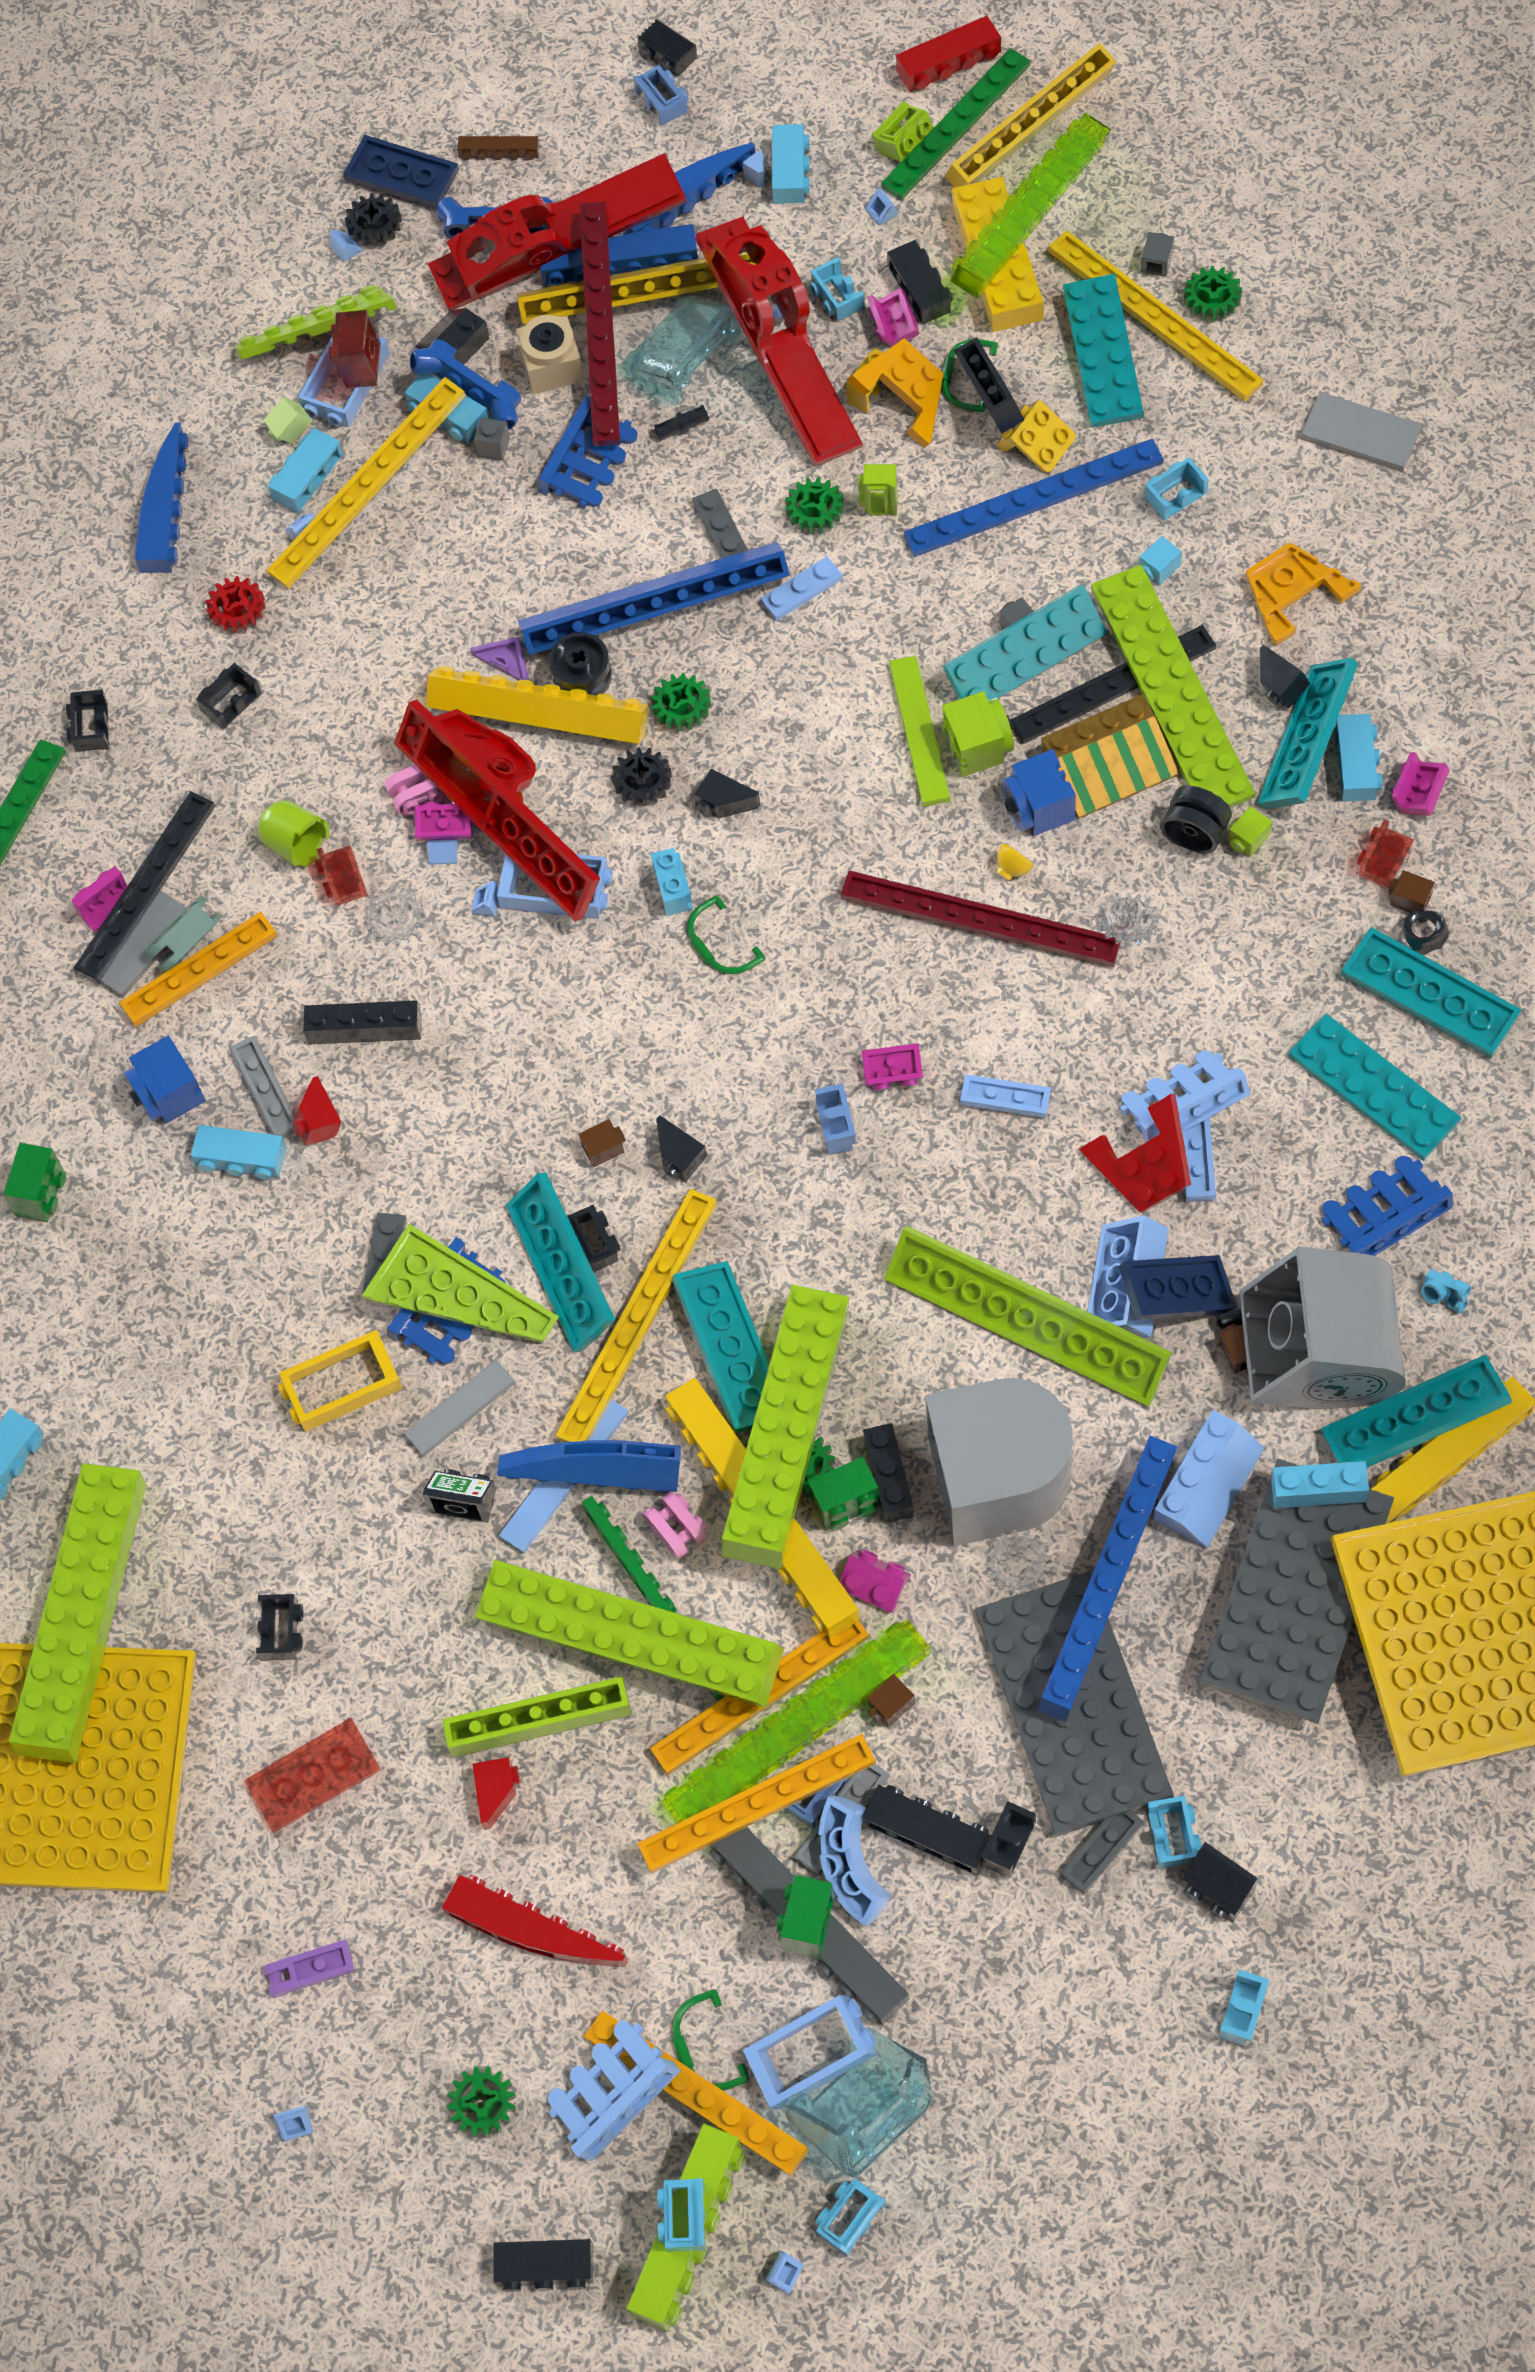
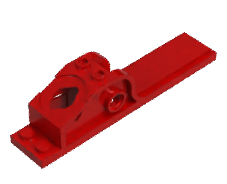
[427,153,687,311]
[695,216,863,467]
[394,699,600,922]

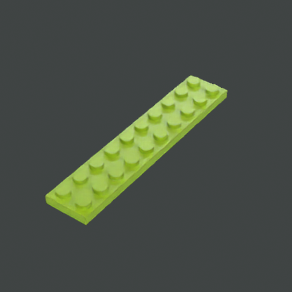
[1091,564,1256,807]
[884,1226,1173,1407]

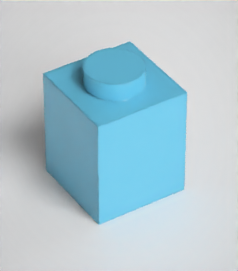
[1139,536,1182,585]

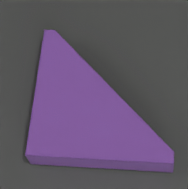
[470,637,529,680]

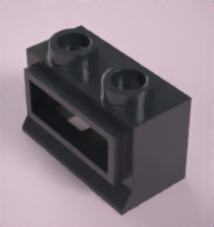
[196,662,262,730]
[66,689,109,752]
[567,1204,621,1273]
[256,1594,304,1661]
[982,1801,1036,1878]

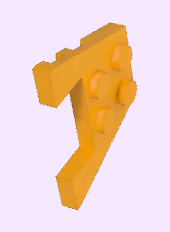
[847,338,943,447]
[1246,542,1361,647]

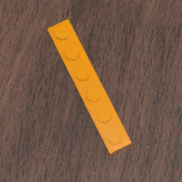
[119,912,278,1027]

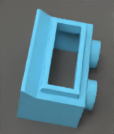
[809,257,865,321]
[1145,457,1209,521]
[651,848,693,916]
[1147,1796,1201,1870]
[1218,1969,1270,2046]
[657,2178,706,2252]
[815,2178,886,2258]

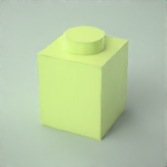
[263,397,312,443]

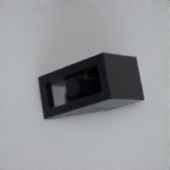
[1260,644,1310,709]
[694,769,760,818]
[656,1115,707,1182]

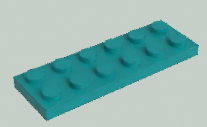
[1063,273,1144,428]
[942,584,1108,700]
[1257,657,1358,809]
[1341,927,1522,1059]
[1288,1013,1462,1161]
[506,1172,616,1352]
[672,1261,770,1434]
[1320,1354,1512,1468]

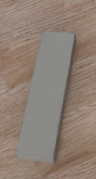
[229,1035,295,1139]
[404,1360,515,1457]
[793,1764,890,1876]

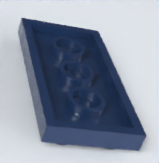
[343,135,459,209]
[1118,1255,1237,1320]

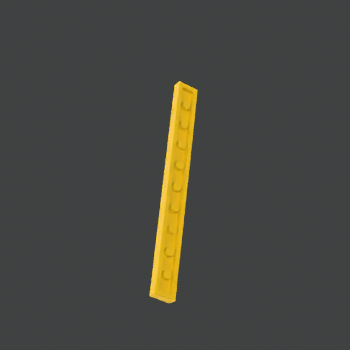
[1049,230,1263,402]
[267,377,466,589]
[555,1188,717,1442]

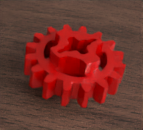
[206,576,266,633]

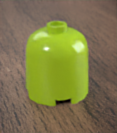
[258,800,330,868]

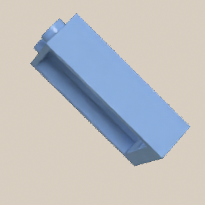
[298,325,390,427]
[497,854,612,919]
[743,1995,877,2109]

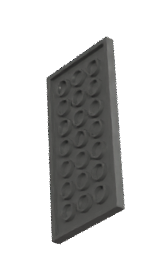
[1199,1458,1394,1724]
[975,1571,1174,1837]

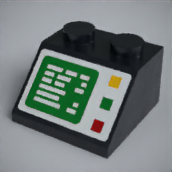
[423,1469,496,1523]

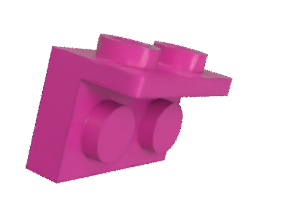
[415,802,472,841]

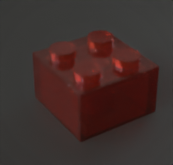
[329,310,381,388]

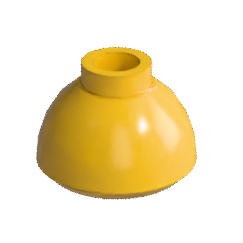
[996,843,1034,881]

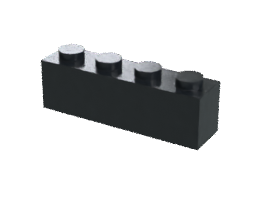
[954,337,1025,434]
[303,1000,422,1045]
[863,1784,991,1876]

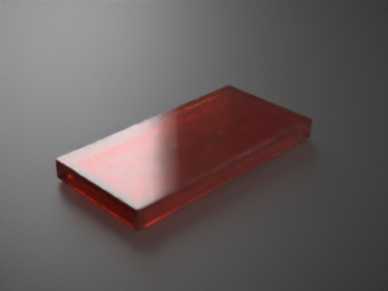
[244,1718,381,1833]

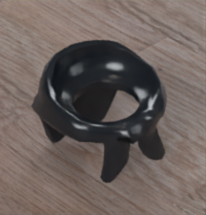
[1402,909,1449,955]

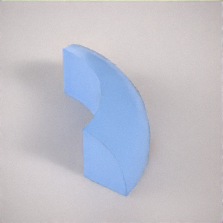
[818,1796,892,1926]

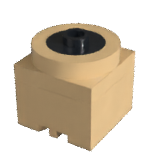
[516,315,584,395]

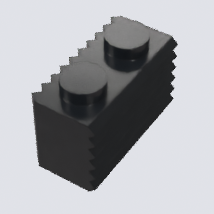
[638,19,697,77]

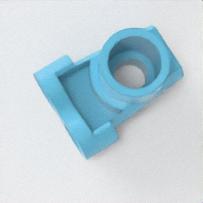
[1421,1269,1472,1314]

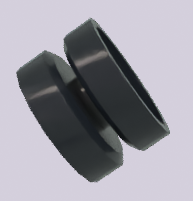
[549,632,612,696]
[1160,785,1232,854]

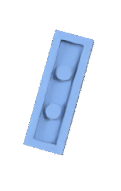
[760,556,843,621]
[960,1074,1051,1118]
[1182,1117,1216,1202]

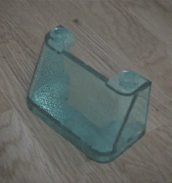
[625,295,742,407]
[784,2027,932,2178]

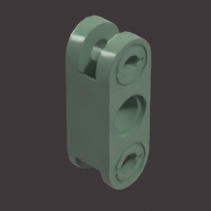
[144,895,222,973]

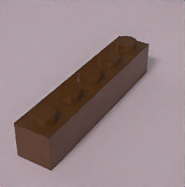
[457,136,540,160]

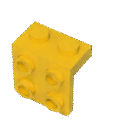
[996,399,1076,473]

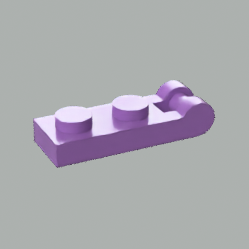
[263,1939,356,1998]

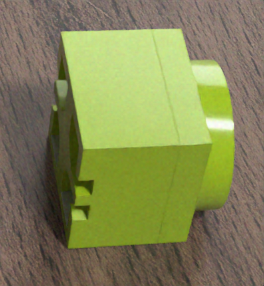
[942,691,1014,777]

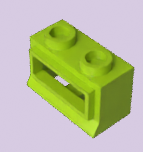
[871,101,934,162]
[858,464,898,516]

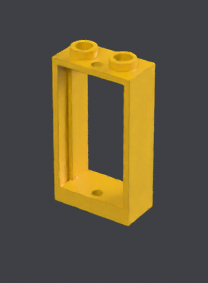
[278,1329,403,1432]

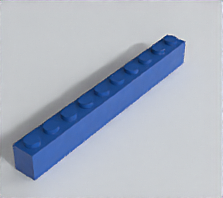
[518,542,790,655]
[1037,1435,1178,1722]

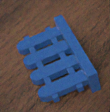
[537,395,638,509]
[1322,1156,1453,1256]
[387,1237,506,1365]

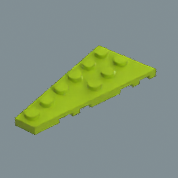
[234,285,397,360]
[361,1224,559,1343]

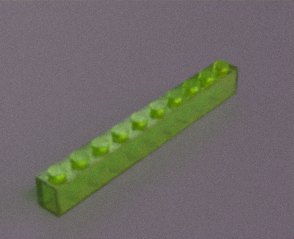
[950,112,1111,299]
[661,1618,931,1824]

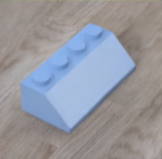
[1088,1215,1169,1339]
[1154,1410,1264,1548]

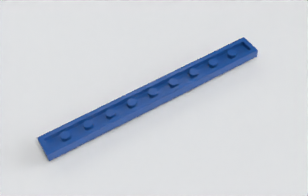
[904,438,1164,557]

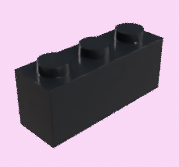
[887,240,953,325]
[863,1423,914,1524]
[493,2239,594,2292]

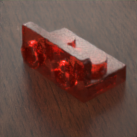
[1357,819,1414,888]
[314,845,368,906]

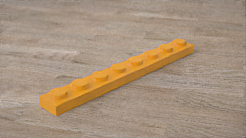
[650,1621,870,1776]
[637,1734,876,1874]
[584,2010,809,2177]

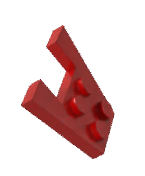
[1079,1093,1191,1213]

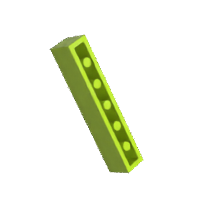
[442,1676,632,1758]

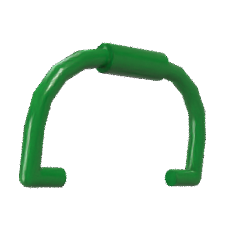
[942,339,998,412]
[687,895,766,974]
[672,1989,750,2090]

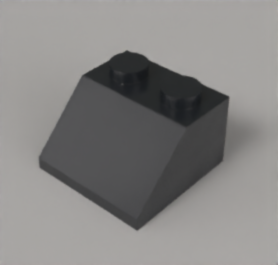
[416,308,490,365]
[1181,1842,1258,1922]

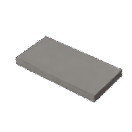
[1301,391,1422,472]
[100,890,187,998]

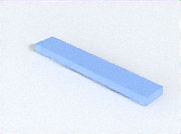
[499,1399,629,1554]

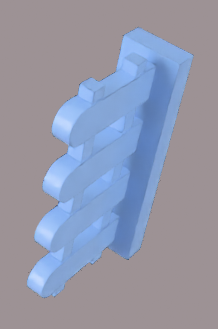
[1120,1051,1251,1142]
[548,2021,681,2161]

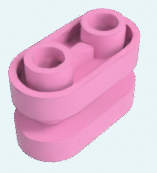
[385,765,446,816]
[642,1492,708,1560]

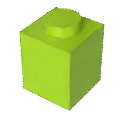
[1228,806,1273,857]

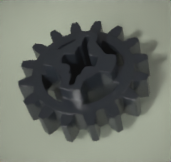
[345,193,402,247]
[611,747,672,806]

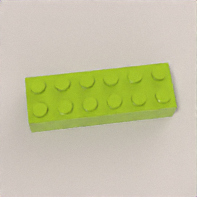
[626,2123,745,2332]

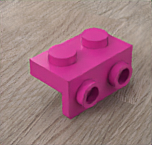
[867,287,920,347]
[1392,752,1450,816]
[71,866,127,933]
[861,1043,924,1090]
[839,1549,911,1613]

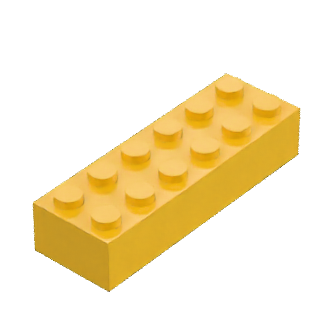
[952,176,1044,332]

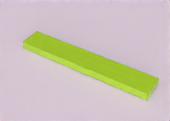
[889,655,950,807]

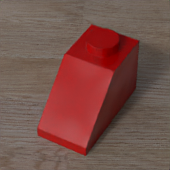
[293,1076,341,1146]
[472,1757,521,1830]

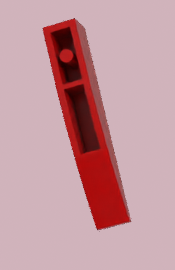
[442,1874,628,1967]

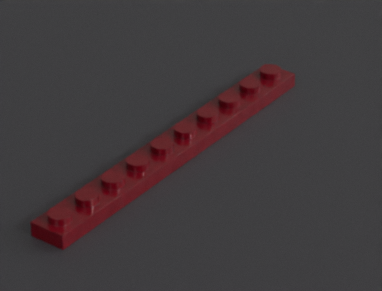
[579,201,621,446]
[841,870,1122,967]

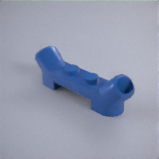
[436,197,553,239]
[410,339,521,430]

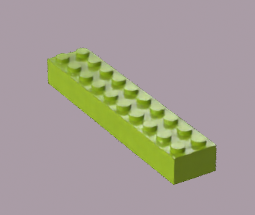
[721,1284,849,1569]
[9,1463,146,1763]
[475,1559,784,1708]

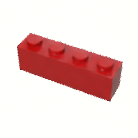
[895,15,1001,92]

